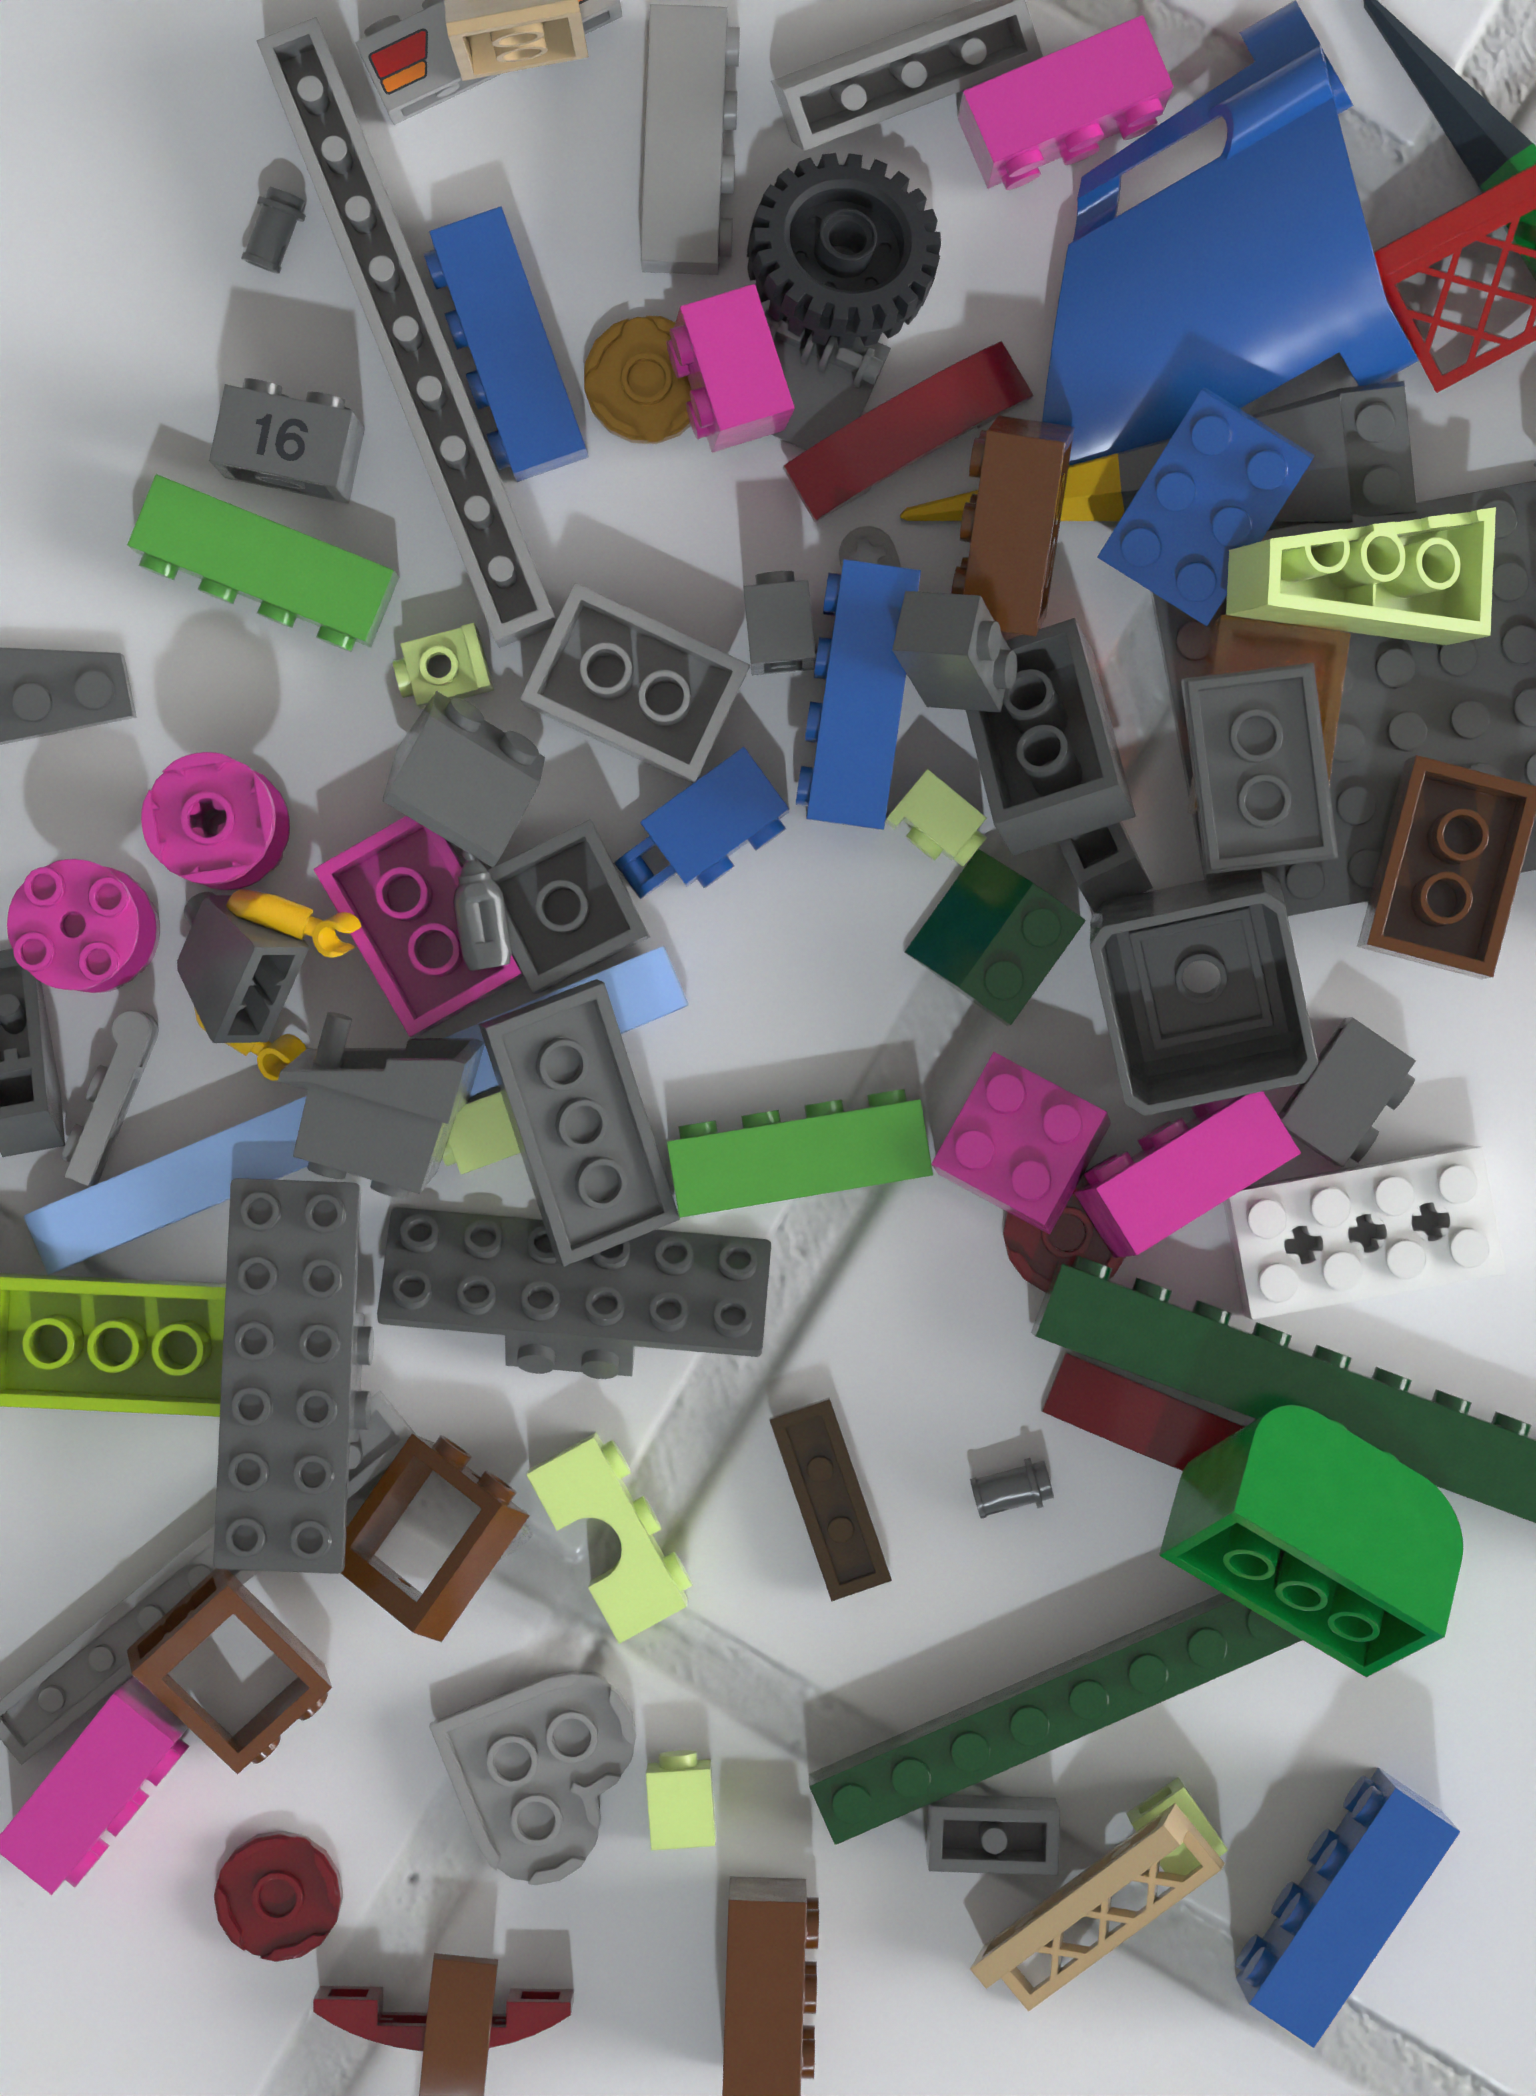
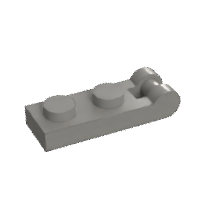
[62,1011,159,1186]

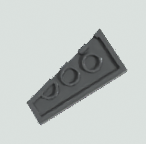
[0,648,137,745]

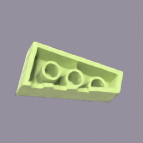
[1226,507,1496,645]

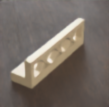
[970,1803,1225,2012]

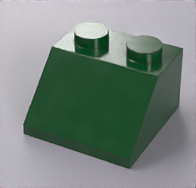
[904,849,1086,1026]

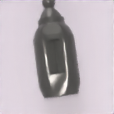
[453,850,512,971]

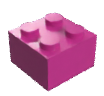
[666,284,795,453]
[932,1052,1111,1235]

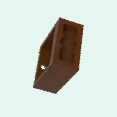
[341,1433,530,1642]
[127,1568,332,1775]

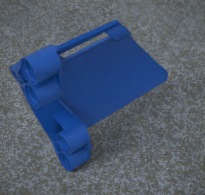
[1042,0,1419,466]

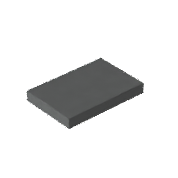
[1181,663,1338,875]

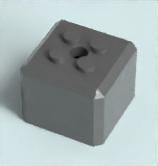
[1090,868,1319,1116]

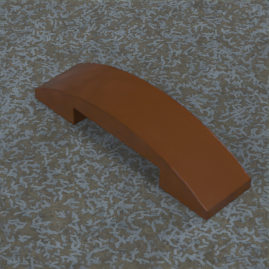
[419,1953,498,2096]

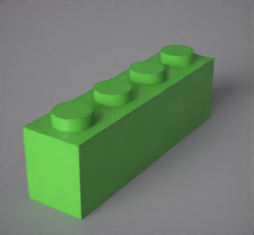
[127,474,400,652]
[667,1089,933,1218]

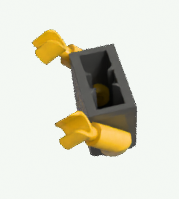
[177,889,361,1081]

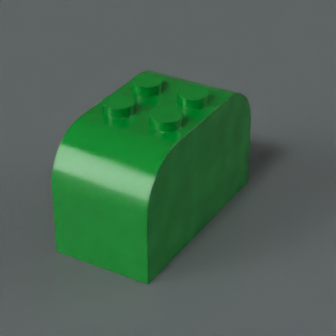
[1159,1405,1463,1677]

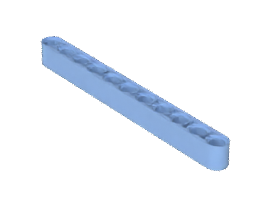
[23,946,689,1275]

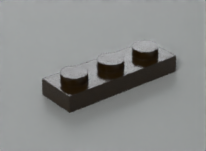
[769,1397,892,1602]

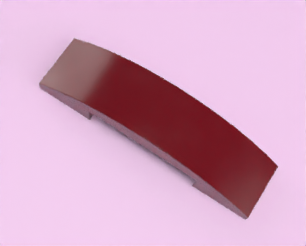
[783,341,1034,522]
[1042,1352,1245,1471]
[313,1986,574,2051]

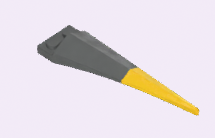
[900,381,1417,522]

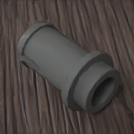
[241,187,306,274]
[970,1458,1054,1519]

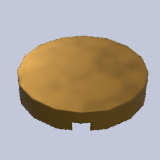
[584,316,691,444]

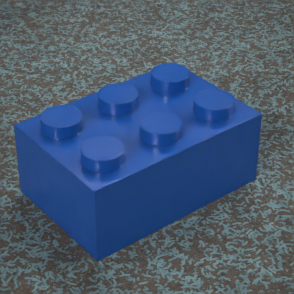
[1097,387,1315,626]

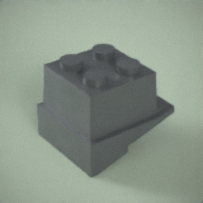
[277,1012,485,1198]

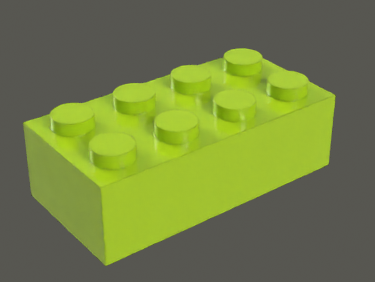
[0,1273,226,1417]

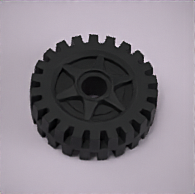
[746,153,941,348]

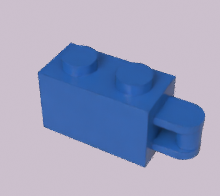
[614,747,789,899]

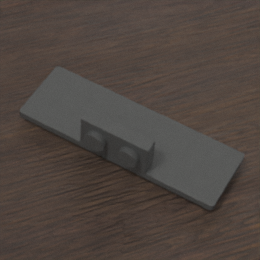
[213,1178,374,1574]
[377,1207,771,1379]

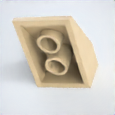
[444,0,589,81]

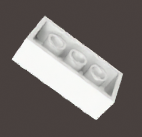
[1223,1146,1506,1320]

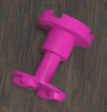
[141,752,290,890]
[7,859,160,993]

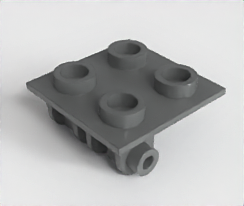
[764,310,891,450]

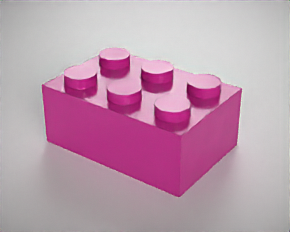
[958,15,1174,190]
[313,816,524,1038]
[1074,1091,1301,1258]
[0,1676,190,1895]

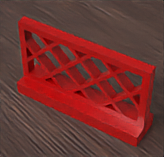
[1374,164,1536,393]

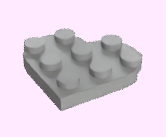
[429,1670,636,1885]

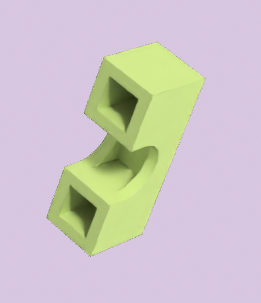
[526,1432,692,1644]

